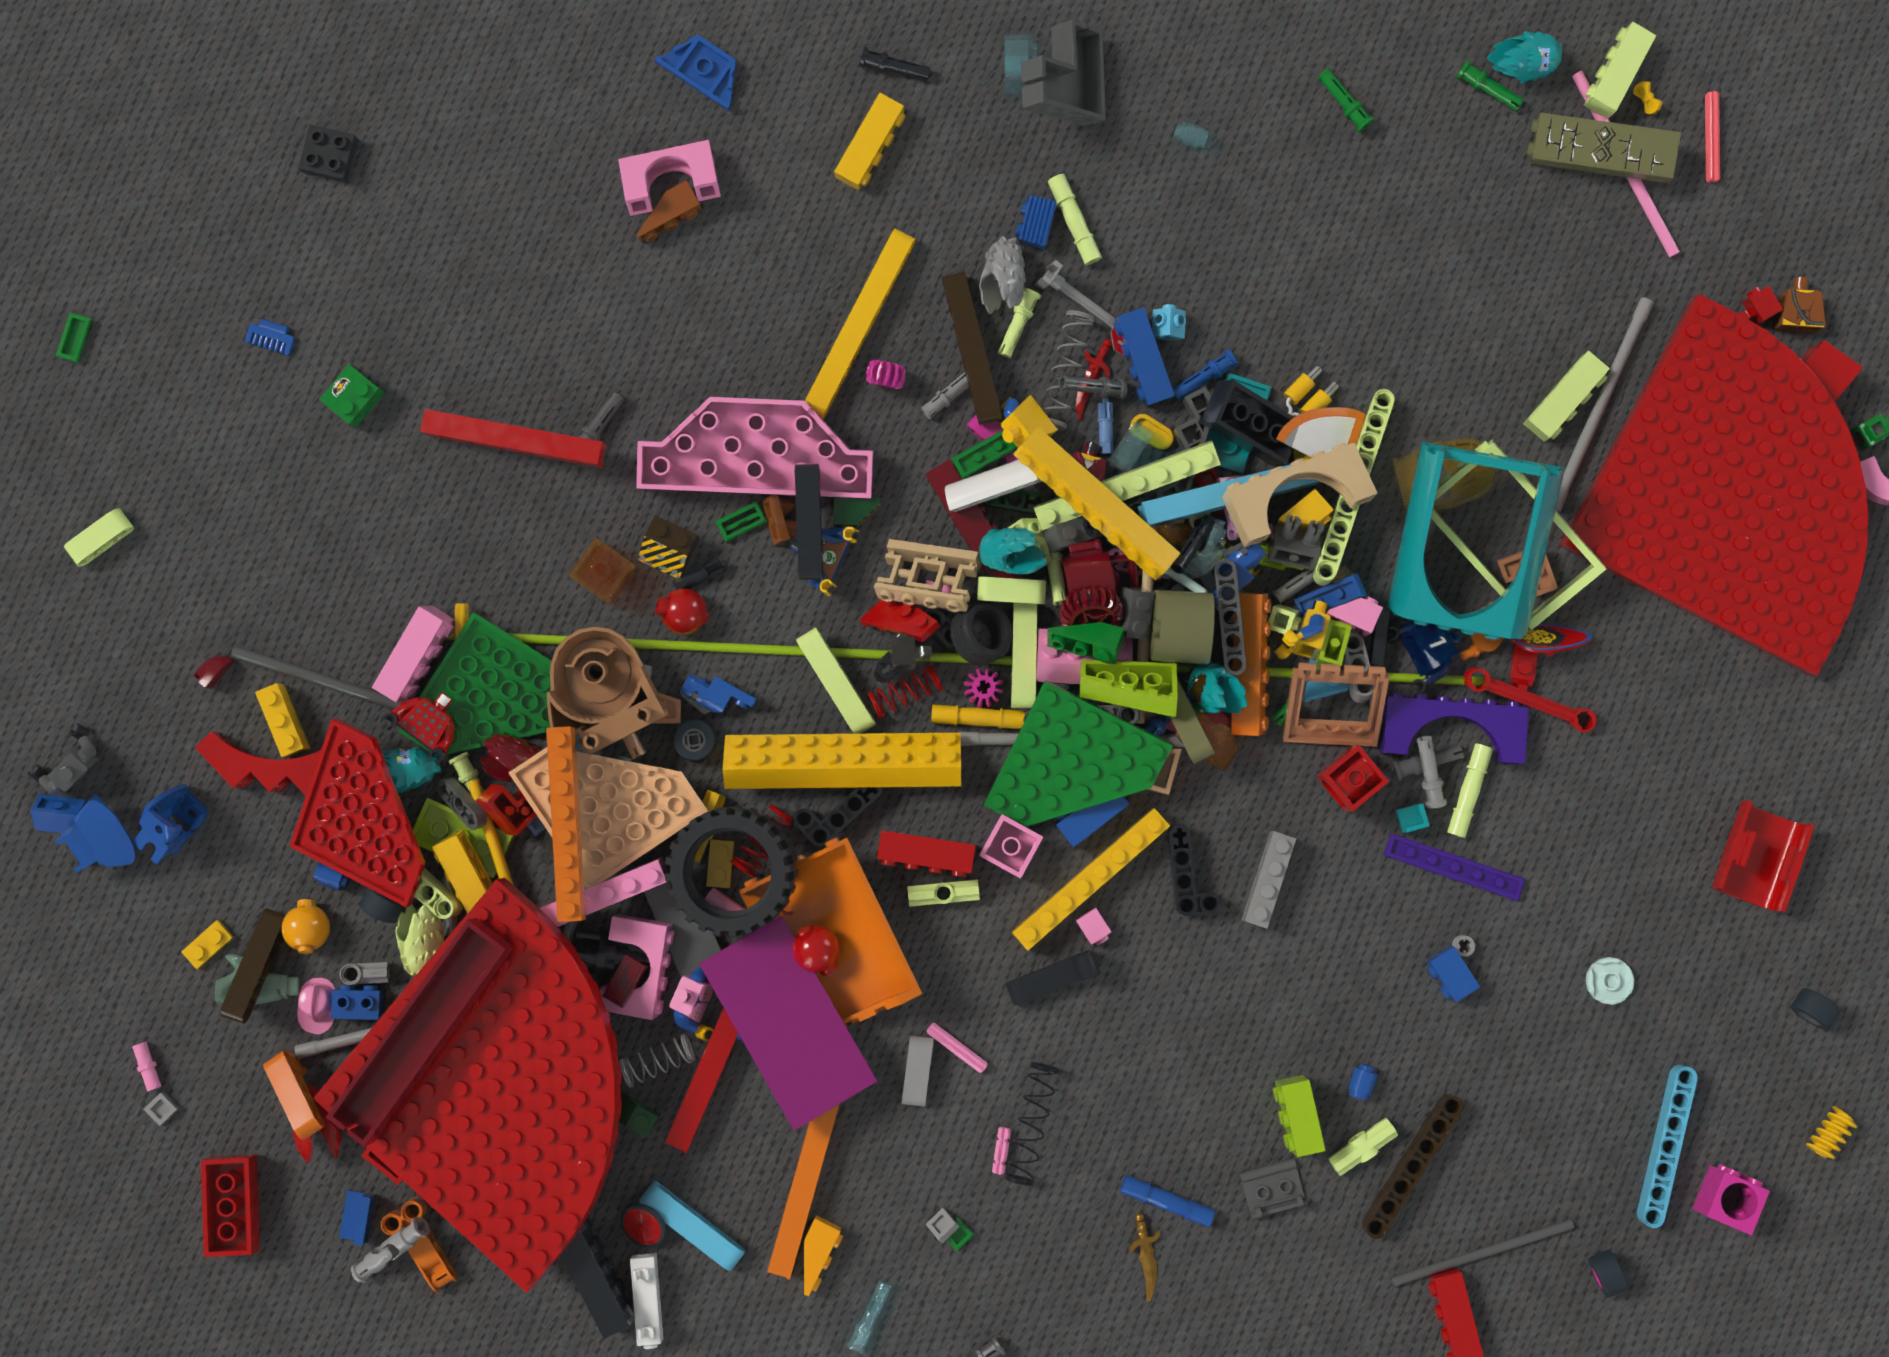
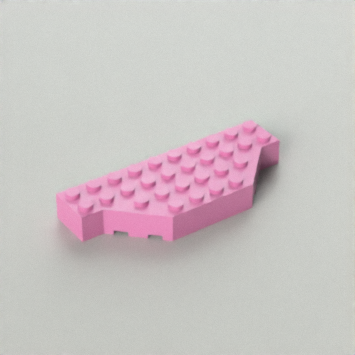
[637,397,874,498]

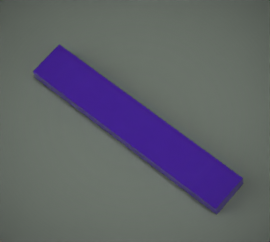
[1383,833,1525,901]

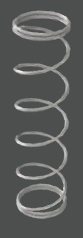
[1042,310,1095,430]

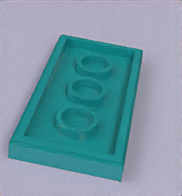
[1205,373,1272,475]

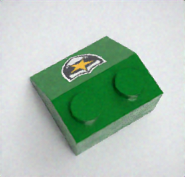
[319,364,385,429]

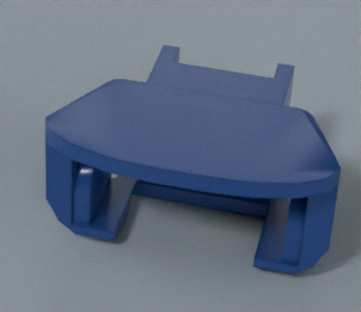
[133,784,208,864]
[55,794,137,873]

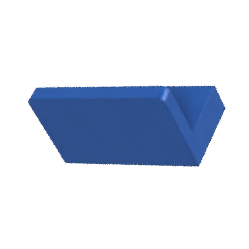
[30,794,86,833]
[339,1190,376,1246]

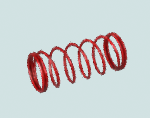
[868,664,943,719]
[730,804,794,878]

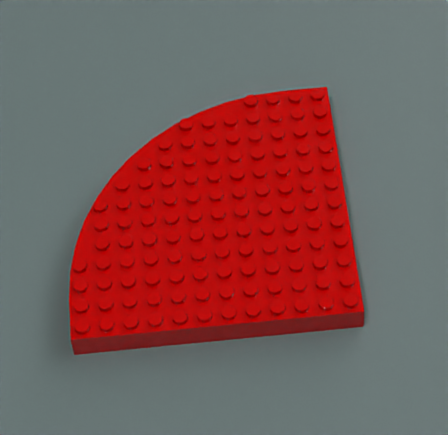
[1559,294,1868,676]
[313,878,622,1293]

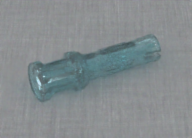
[846,1280,893,1354]

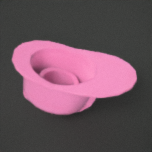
[297,978,335,1034]

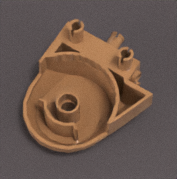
[547,627,668,759]

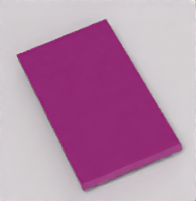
[699,916,877,1131]

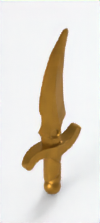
[1129,1213,1160,1303]

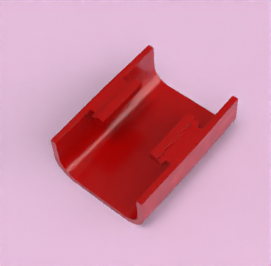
[1712,801,1815,912]

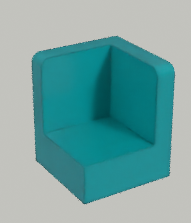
[1395,803,1430,833]

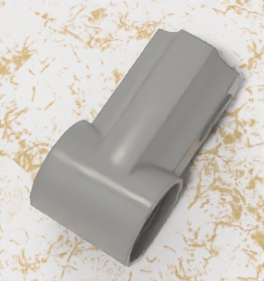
[340,962,390,985]

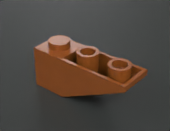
[637,180,702,243]

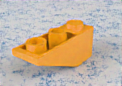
[804,1215,843,1297]

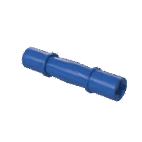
[1119,1175,1215,1228]

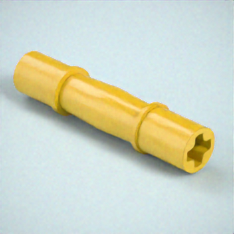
[931,705,1026,729]

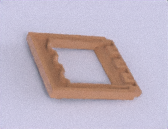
[1283,663,1389,747]

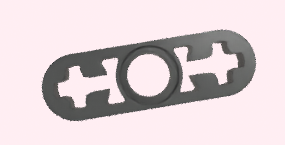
[437,777,487,830]

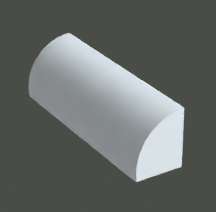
[945,460,1042,512]

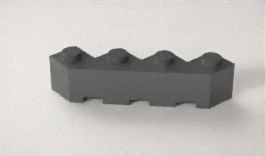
[1153,386,1211,499]

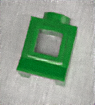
[1850,414,1889,450]

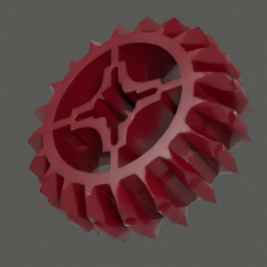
[1059,586,1123,626]

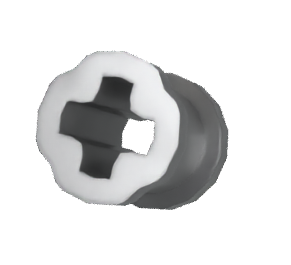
[975,1336,1006,1357]

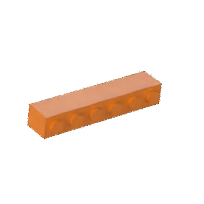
[1231,593,1271,736]

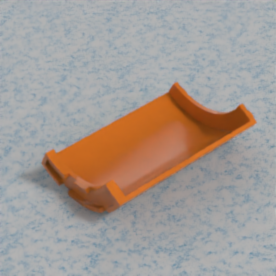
[739,837,922,1028]

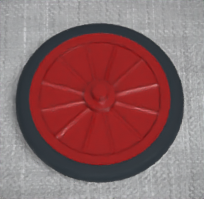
[621,1203,667,1248]

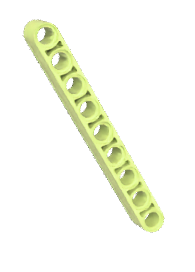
[1313,389,1395,586]

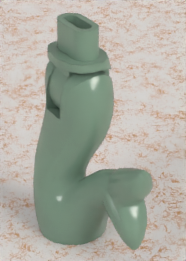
[215,954,299,1005]

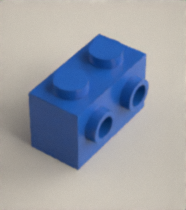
[331,984,385,1020]

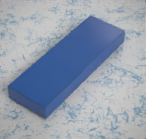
[1294,573,1367,619]

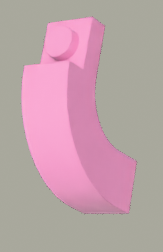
[1860,456,1889,505]

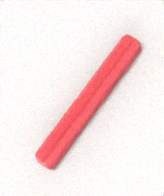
[1705,91,1720,182]

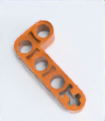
[263,1050,325,1140]

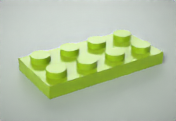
[413,798,514,878]

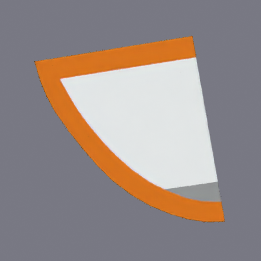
[1276,407,1366,457]

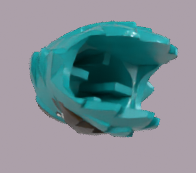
[1184,661,1247,714]

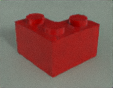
[476,784,537,836]

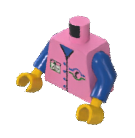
[669,967,714,1042]

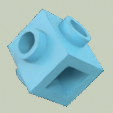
[1152,304,1186,341]

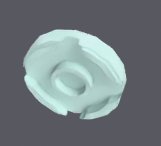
[1586,957,1634,1005]

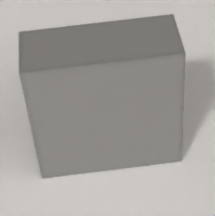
[144,1092,180,1126]
[926,1208,960,1243]

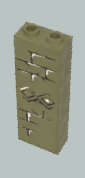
[1527,113,1681,183]

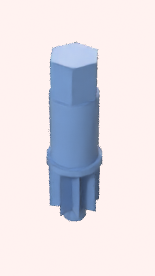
[1098,398,1114,455]

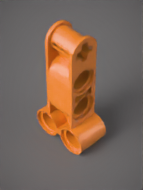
[381,1197,458,1293]

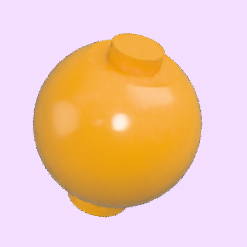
[282,899,330,954]

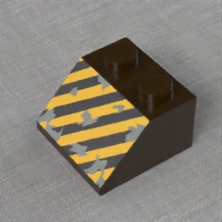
[638,515,700,579]

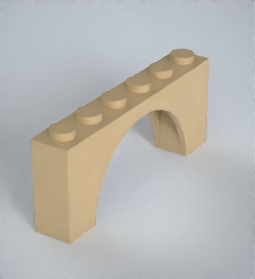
[1222,443,1377,548]

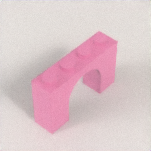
[618,140,721,216]
[600,914,675,1020]

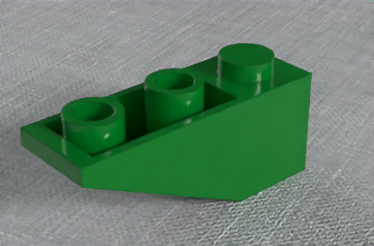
[1047,622,1124,664]

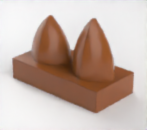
[762,494,797,546]

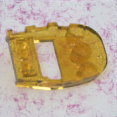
[1393,438,1495,513]

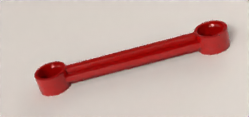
[1463,667,1597,732]

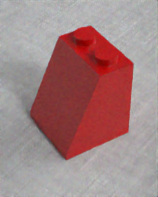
[1801,340,1863,402]

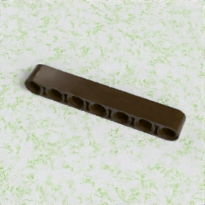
[942,272,1002,426]
[1362,1094,1463,1239]

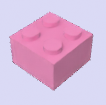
[979,814,1043,879]

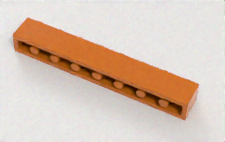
[546,726,586,922]

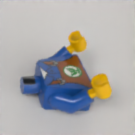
[790,527,859,597]

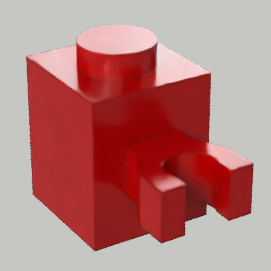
[1740,286,1783,325]

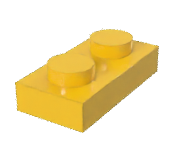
[706,839,735,888]
[181,920,234,969]

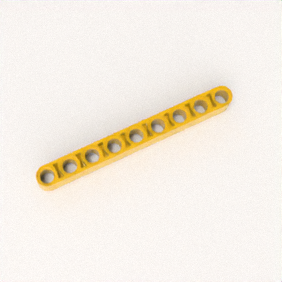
[805,228,916,419]

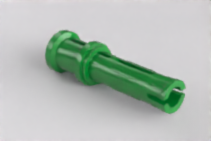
[1456,59,1524,112]
[1318,68,1375,133]

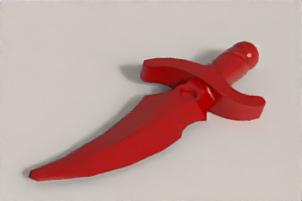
[1076,339,1112,421]

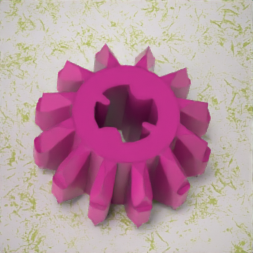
[866,360,906,389]
[964,668,1003,707]

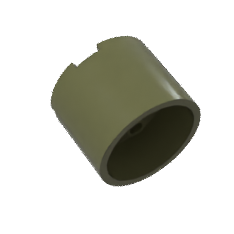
[1150,590,1214,664]

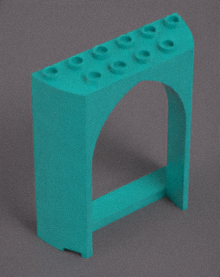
[1388,441,1565,640]

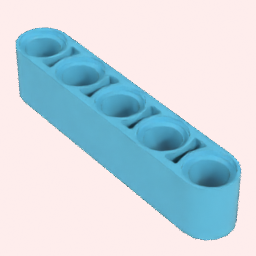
[639,1181,745,1271]

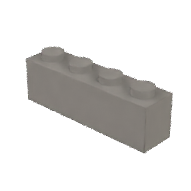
[1241,831,1296,929]

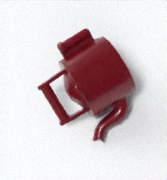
[1061,539,1140,598]

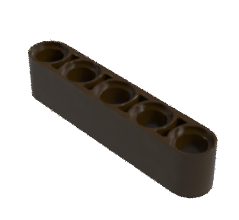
[220,908,286,1024]

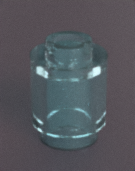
[1173,121,1209,149]

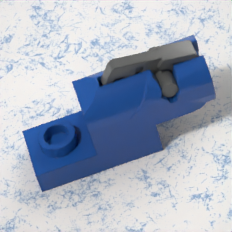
[1212,542,1267,607]
[680,674,758,714]

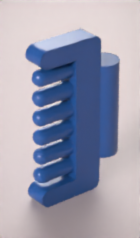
[245,319,295,356]

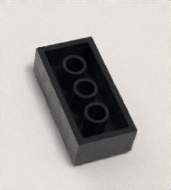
[1200,380,1294,465]

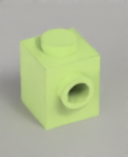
[1268,604,1302,634]

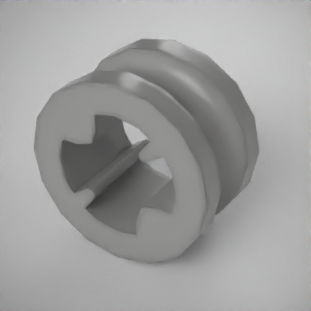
[1452,935,1475,957]

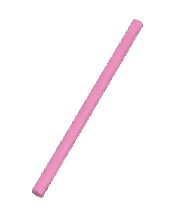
[1572,71,1680,258]

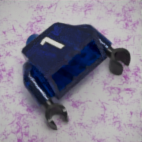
[1387,621,1460,694]

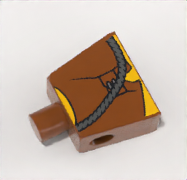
[1774,277,1826,332]

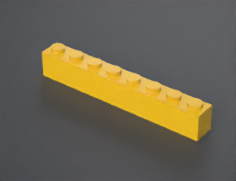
[1013,426,1180,581]
[1012,808,1170,951]

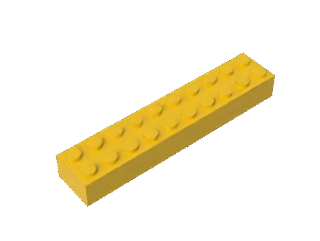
[723,733,961,789]

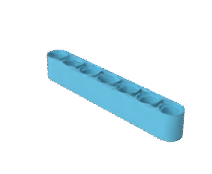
[1637,1065,1697,1228]

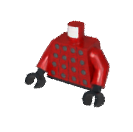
[380,692,455,766]

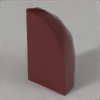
[193,655,235,689]

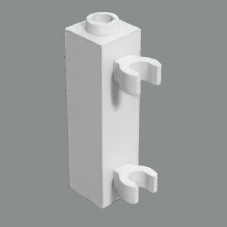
[630,1253,663,1349]

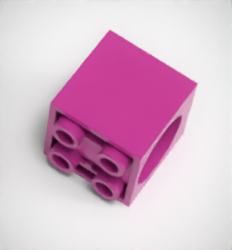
[1692,1164,1770,1236]

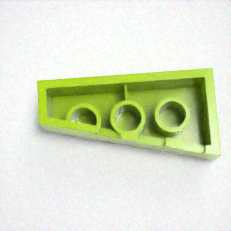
[1080,660,1178,717]

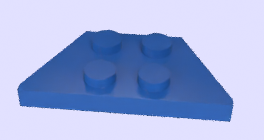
[654,34,737,111]

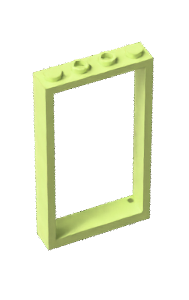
[1431,440,1606,630]

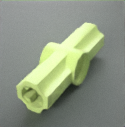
[907,879,980,907]
[1328,1118,1398,1176]

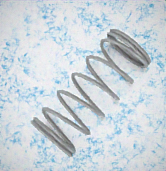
[619,1033,696,1088]

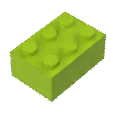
[1272,1075,1325,1157]

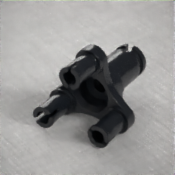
[575,928,650,989]

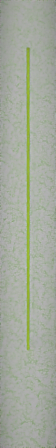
[445,631,1483,686]

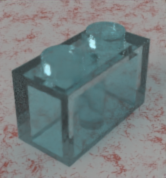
[1108,420,1155,472]

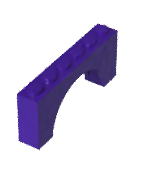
[1380,693,1529,764]

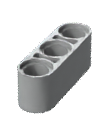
[1342,632,1374,703]
[902,1035,934,1107]

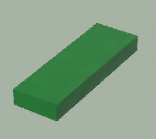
[951,429,1018,479]

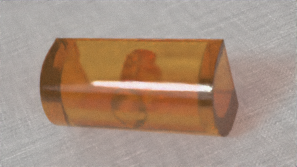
[1156,523,1193,547]

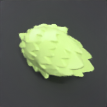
[396,904,445,977]

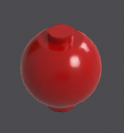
[655,588,709,635]
[792,925,840,976]

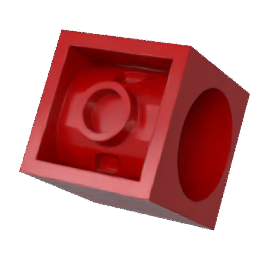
[1315,745,1389,812]

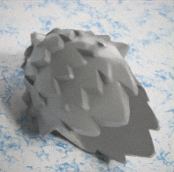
[979,236,1026,314]

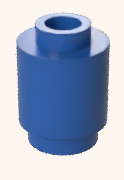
[313,863,351,891]
[1348,1063,1378,1100]

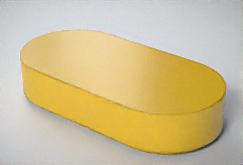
[1130,414,1174,450]

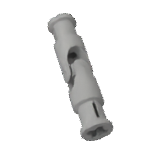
[351,1217,430,1283]

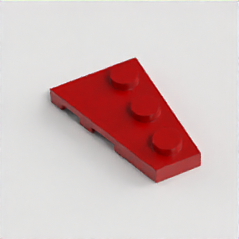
[859,600,940,642]

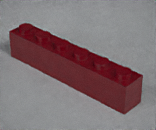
[925,459,1023,579]

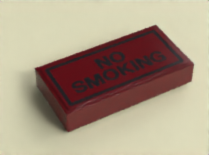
[602,954,647,1008]

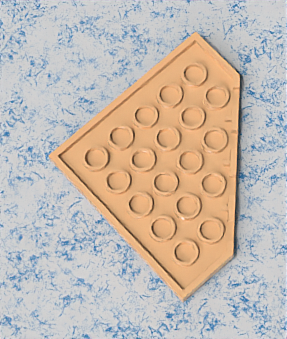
[509,747,708,888]

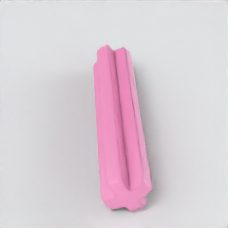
[926,1023,988,1073]

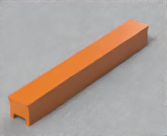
[767,1105,839,1280]

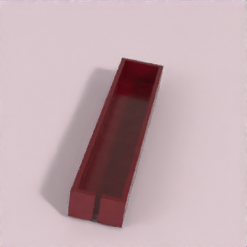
[326,918,514,1147]

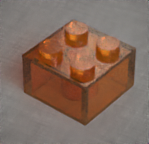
[568,537,637,605]

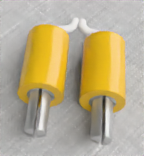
[1283,366,1339,416]

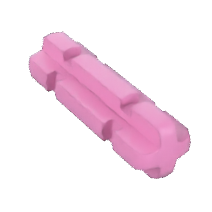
[992,1127,1011,1175]

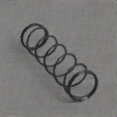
[1004,1062,1060,1186]

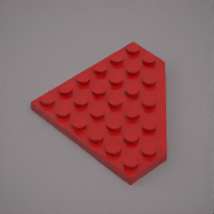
[289,718,426,907]

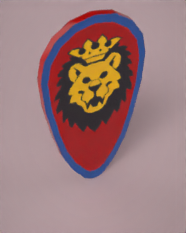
[1511,624,1592,656]

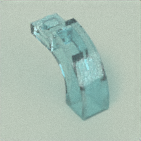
[1160,519,1227,581]

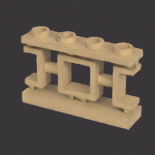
[874,539,982,612]

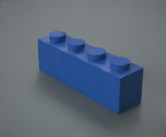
[1113,307,1175,406]

